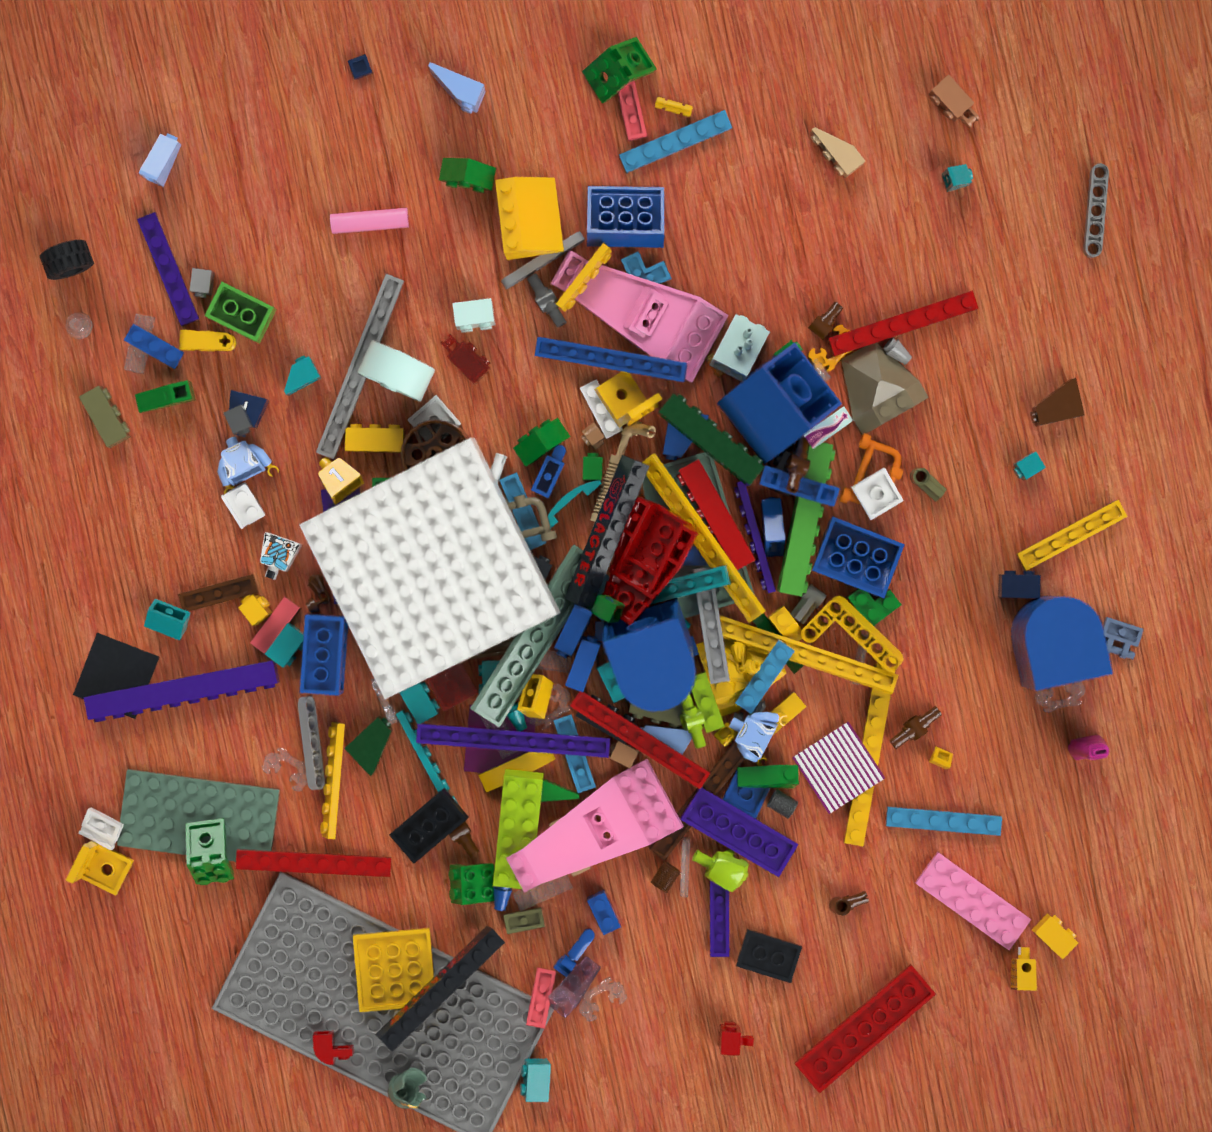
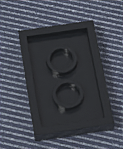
[736,929,802,983]

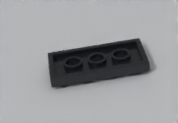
[389,788,469,864]

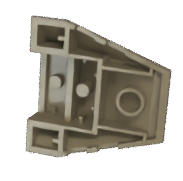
[841,343,929,435]

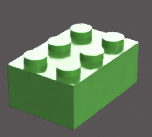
[205,281,277,344]

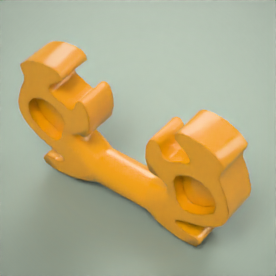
[808,325,852,372]

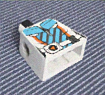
[260,532,302,580]

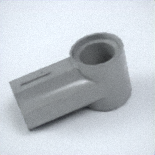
[791,584,826,624]

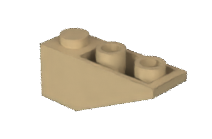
[810,127,865,178]

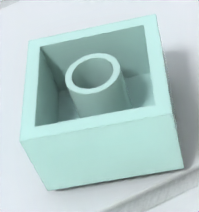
[452,298,495,333]

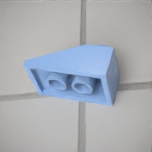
[428,62,486,114]

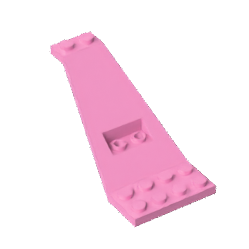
[551,250,729,382]
[506,759,684,893]

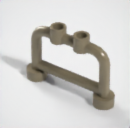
[505,494,557,542]

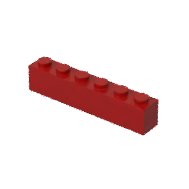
[677,459,755,570]

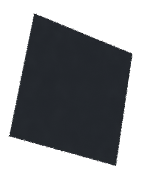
[73,633,159,719]

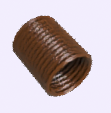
[651,861,680,893]

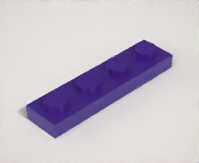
[710,881,729,957]

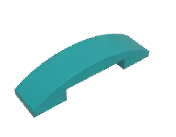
[548,480,602,528]

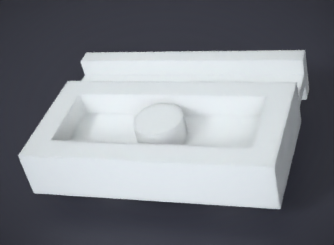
[221,482,265,529]
[78,807,124,850]

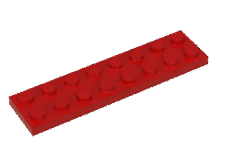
[794,964,936,1094]

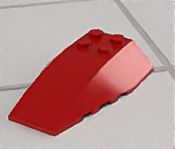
[604,496,698,625]

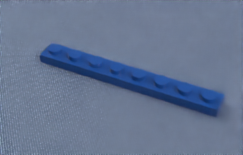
[535,337,688,382]

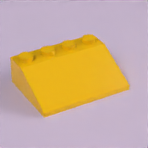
[495,177,564,260]

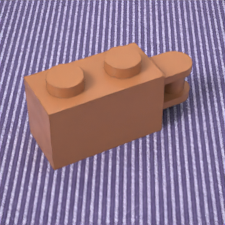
[929,74,980,128]

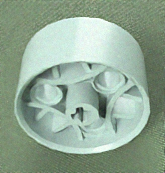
[357,341,435,402]

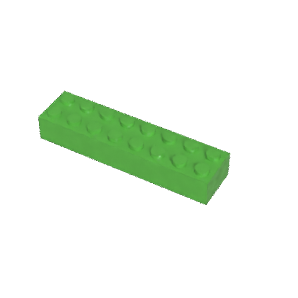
[776,442,836,597]

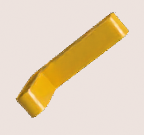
[801,596,903,671]

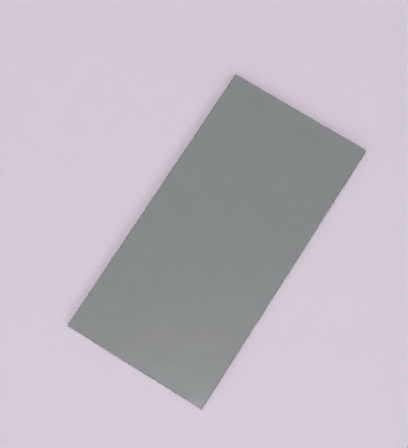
[211,872,554,1132]

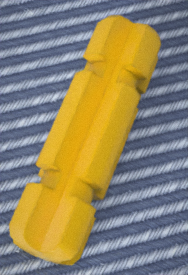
[655,97,693,117]

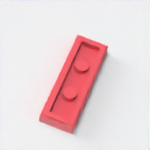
[617,81,647,142]
[250,597,300,654]
[526,968,556,1029]

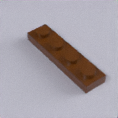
[178,574,258,612]

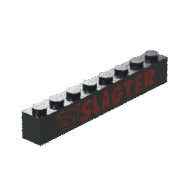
[565,455,649,610]
[375,926,505,1052]

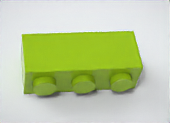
[691,671,725,733]

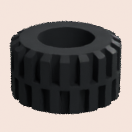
[40,240,94,280]

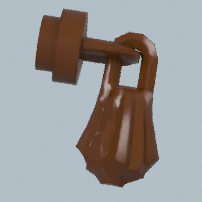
[306,574,331,614]

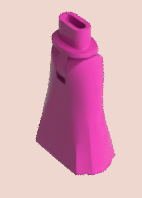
[1068,735,1109,760]

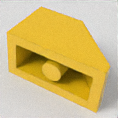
[767,606,802,641]

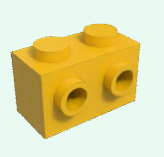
[238,595,273,626]
[517,674,554,719]
[1032,914,1078,959]

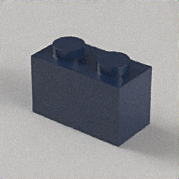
[998,571,1041,598]

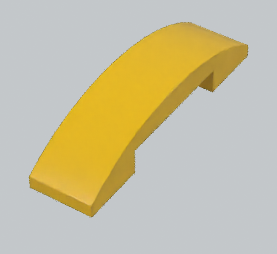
[478,752,555,792]

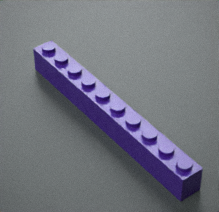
[83,660,280,723]

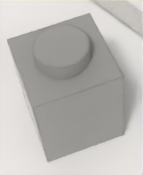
[189,268,215,298]

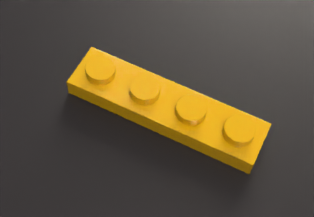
[556,243,612,312]

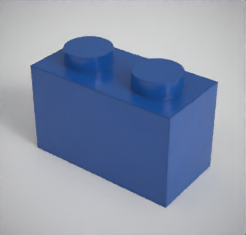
[587,890,621,935]

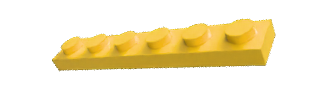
[1016,500,1128,571]
[320,722,345,839]

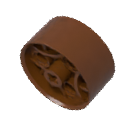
[400,420,469,471]

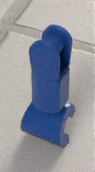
[553,929,595,978]

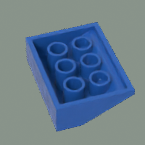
[587,186,664,248]
[812,517,905,598]

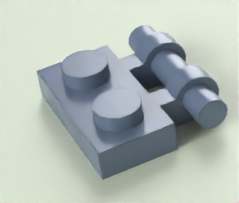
[1103,617,1144,660]

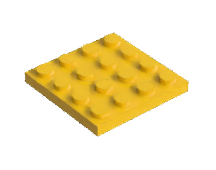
[353,928,434,1012]

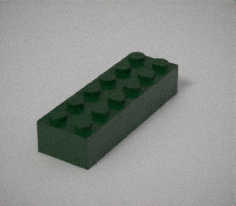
[658,393,764,487]

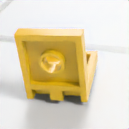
[594,371,662,428]
[66,841,134,896]

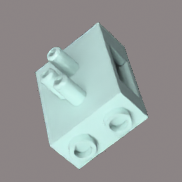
[710,314,770,382]

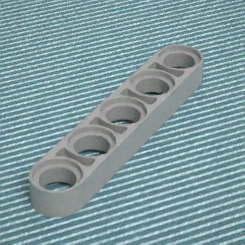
[1083,163,1109,258]
[501,231,585,289]
[298,696,325,790]

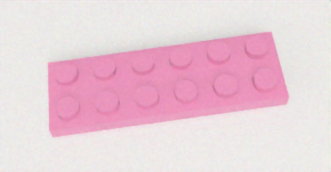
[915,852,1031,950]

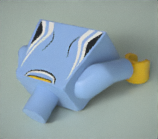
[217,437,279,494]
[729,712,788,766]

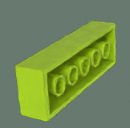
[493,769,544,890]

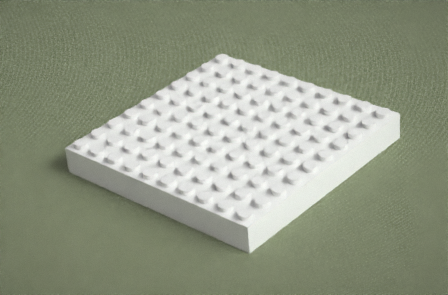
[299,438,561,699]

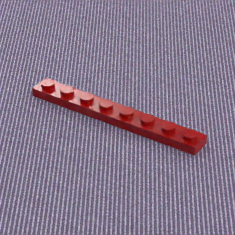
[828,291,979,357]
[570,691,710,789]
[236,849,391,877]

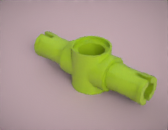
[680,693,706,749]

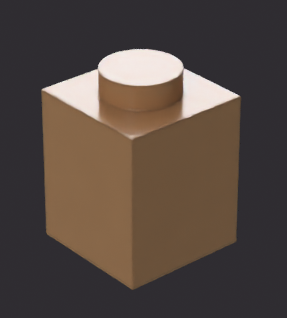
[609,741,639,768]

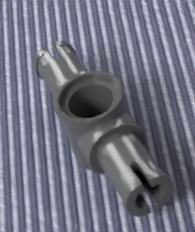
[527,273,567,328]

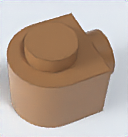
[581,423,606,450]

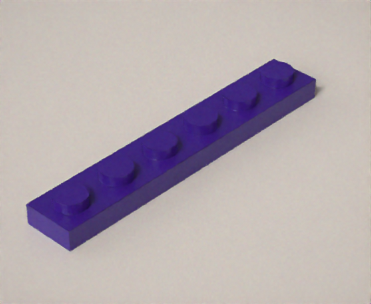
[137,212,200,327]
[734,481,776,593]

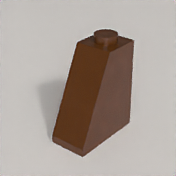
[1030,378,1085,427]

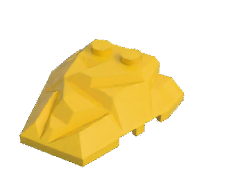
[696,639,786,717]

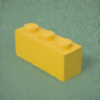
[345,424,405,452]

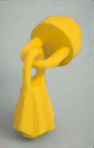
[730,641,760,675]

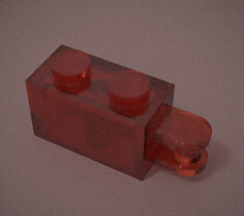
[440,334,491,385]

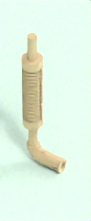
[590,421,656,526]

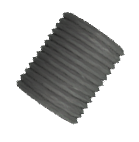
[767,789,798,819]

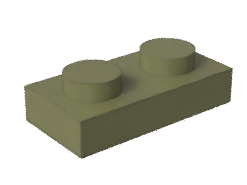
[503,907,545,934]

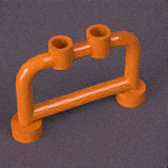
[839,433,903,505]

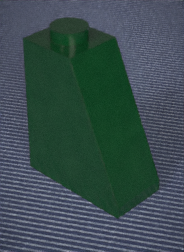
[344,716,393,776]

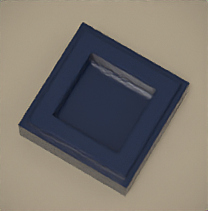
[348,54,373,80]

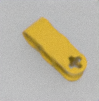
[179,330,237,352]

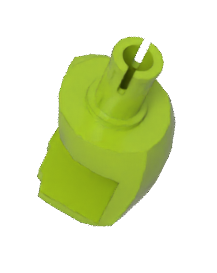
[692,849,749,892]

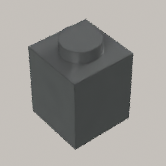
[224,405,253,436]

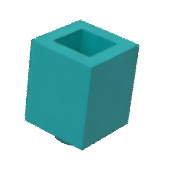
[1013,451,1046,480]

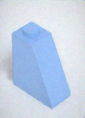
[139,133,181,187]
[640,724,692,754]

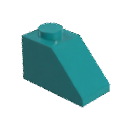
[942,164,973,192]
[284,355,322,396]

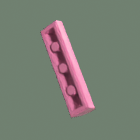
[330,208,409,234]

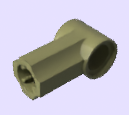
[910,468,947,502]

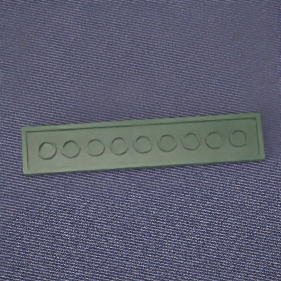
[470,545,583,727]

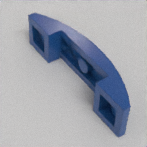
[759,466,840,507]

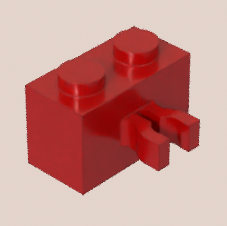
[718,1021,754,1056]

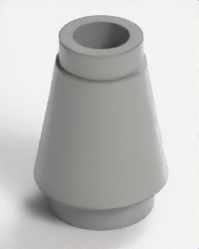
[883,338,912,365]

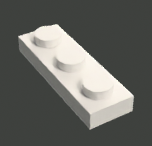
[580,379,623,439]

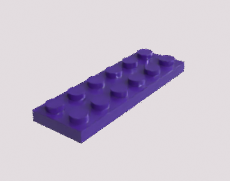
[680,787,799,877]

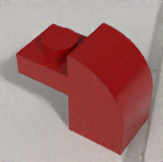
[312,1030,354,1065]

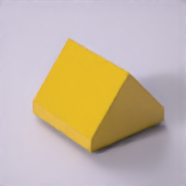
[714,722,738,747]
[929,747,953,769]

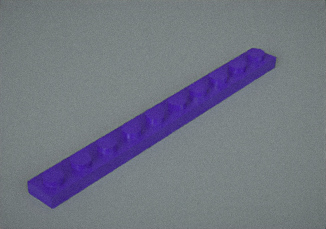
[416,723,610,758]

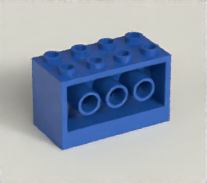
[300,614,348,696]

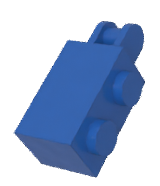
[531,445,566,499]

